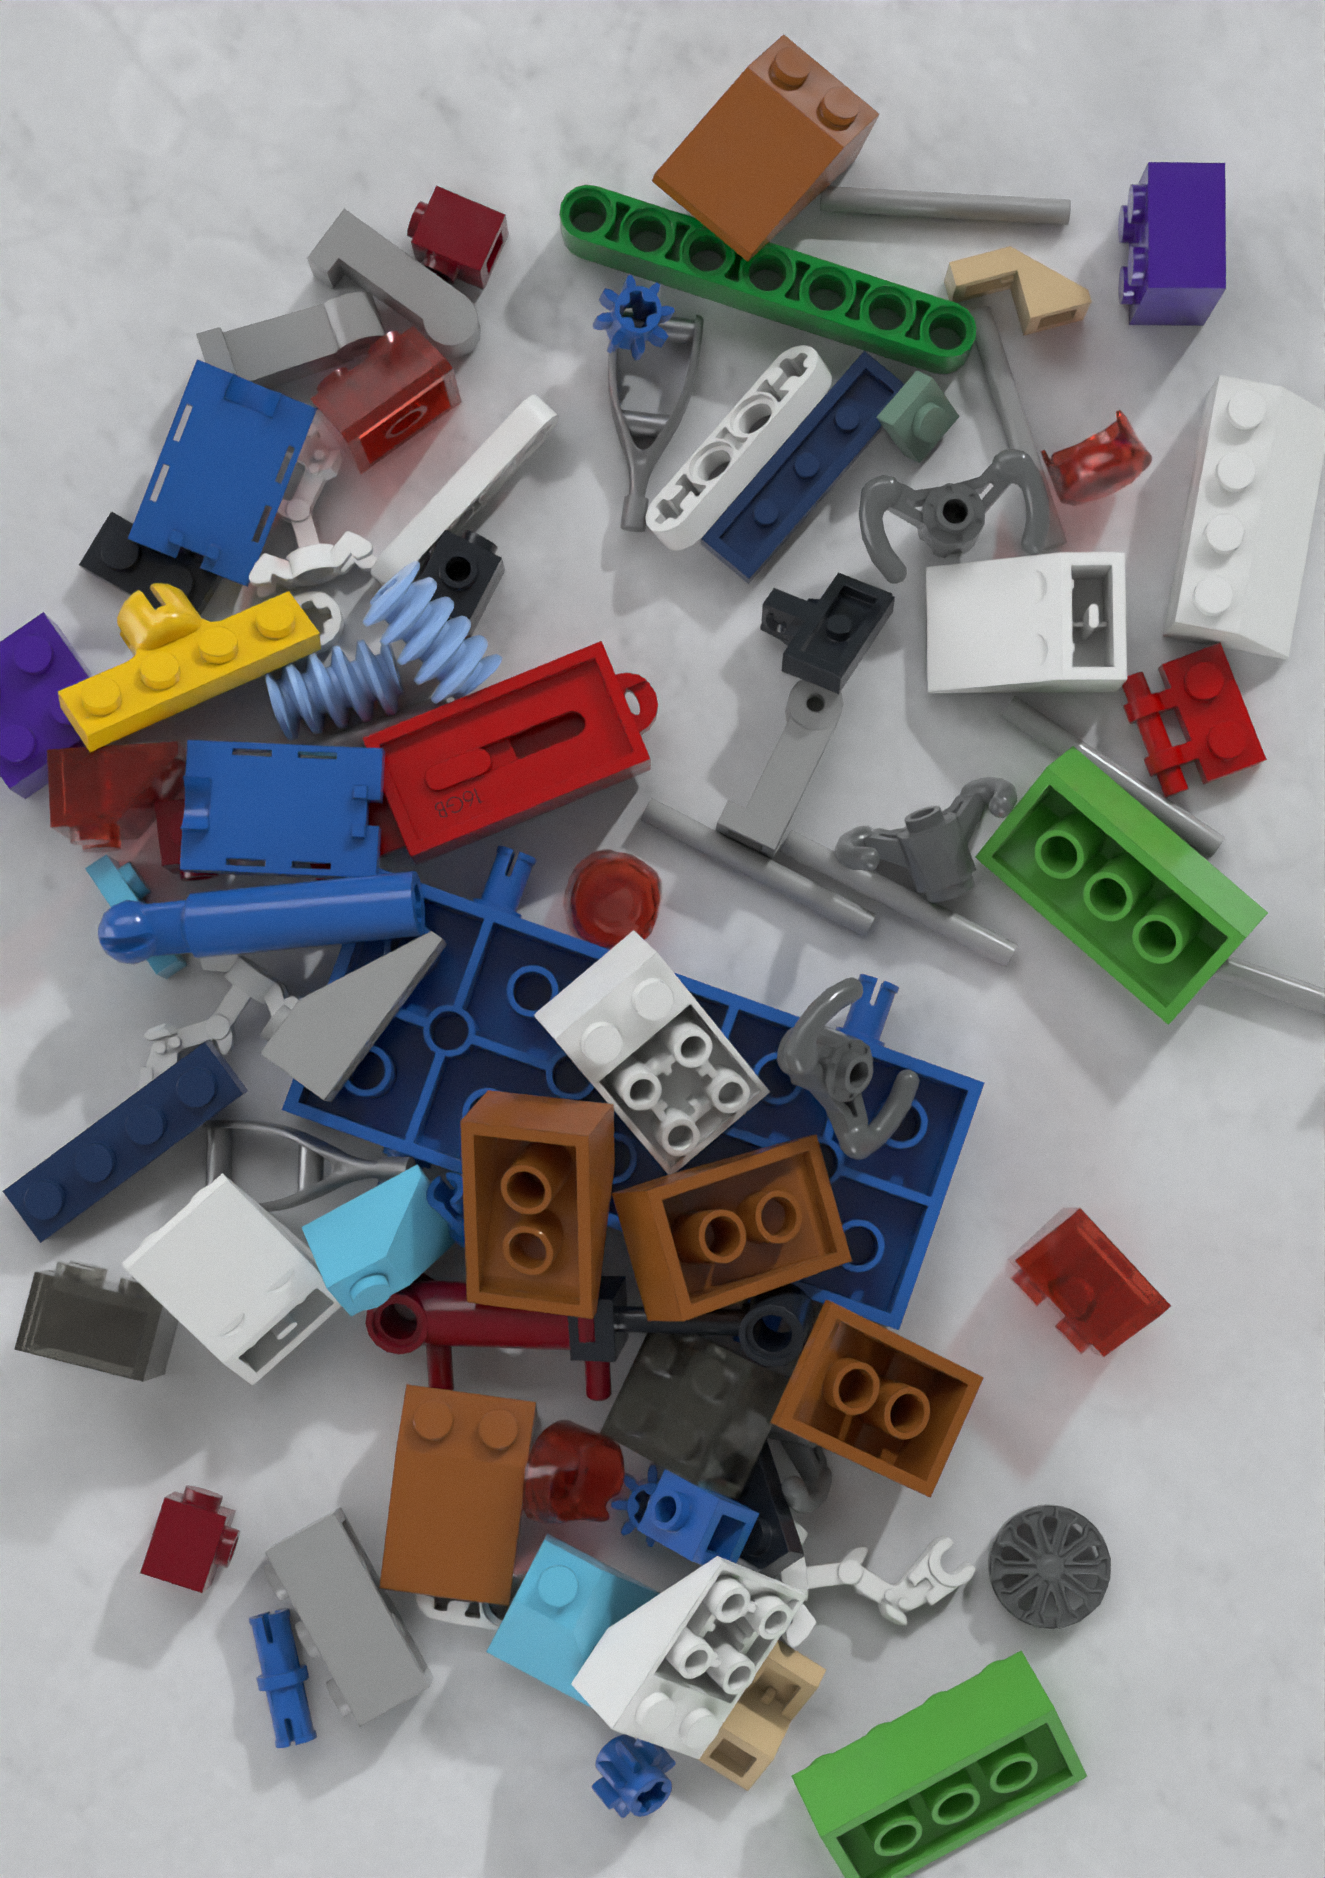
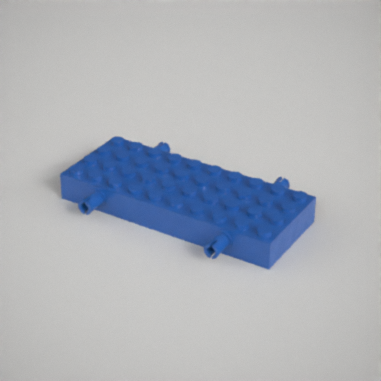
[282,846,985,1343]

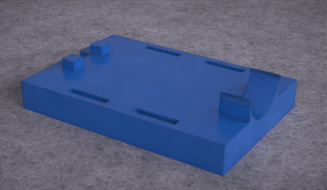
[128,359,317,587]
[180,740,385,879]

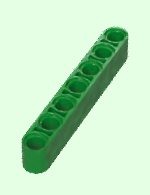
[559,185,977,375]

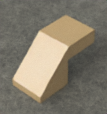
[944,246,1092,336]
[698,1640,826,1791]

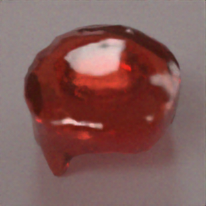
[1040,410,1152,506]
[563,849,662,950]
[523,1419,625,1524]

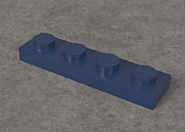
[701,351,905,584]
[3,1039,248,1243]

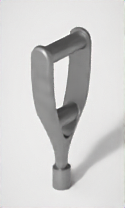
[608,311,704,532]
[202,1120,416,1212]

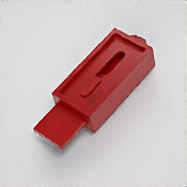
[310,641,658,881]

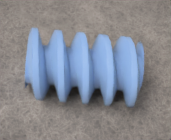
[362,561,502,704]
[265,634,404,741]

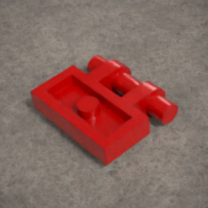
[1122,642,1267,798]

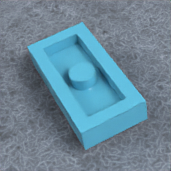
[85,854,187,979]

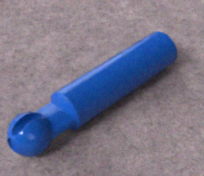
[98,871,425,964]

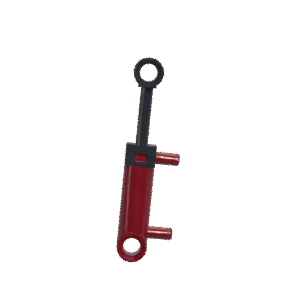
[365,1273,814,1401]

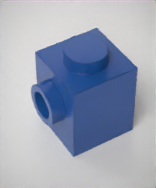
[637,1469,759,1565]

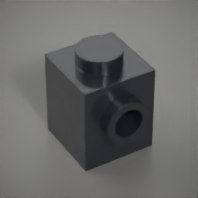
[419,530,505,637]

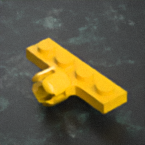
[58,583,321,752]

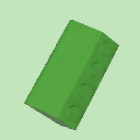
[975,746,1268,1025]
[791,1650,1088,1878]

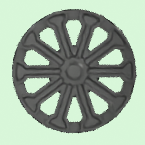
[988,1504,1111,1629]

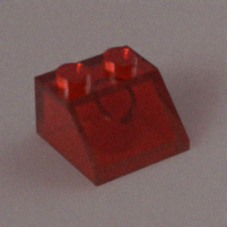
[310,326,462,474]
[47,741,187,852]
[1007,1207,1171,1357]

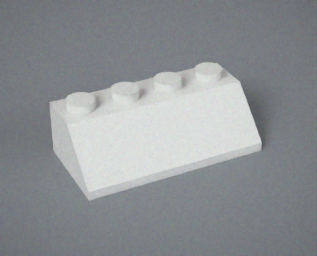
[1163,375,1325,659]

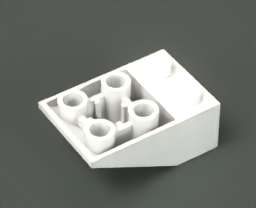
[925,552,1127,693]
[534,930,770,1175]
[121,1173,341,1385]
[571,1556,807,1759]

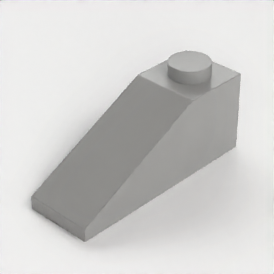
[260,931,447,1102]

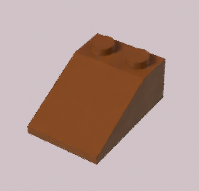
[652,34,880,261]
[460,1090,615,1319]
[612,1134,852,1321]
[770,1300,984,1498]
[379,1384,537,1607]

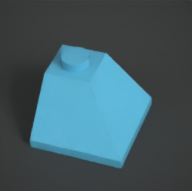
[301,1164,456,1317]
[487,1533,660,1708]

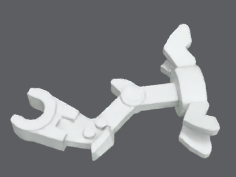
[249,423,377,600]
[138,954,303,1091]
[775,1521,976,1648]

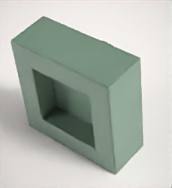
[876,371,960,463]

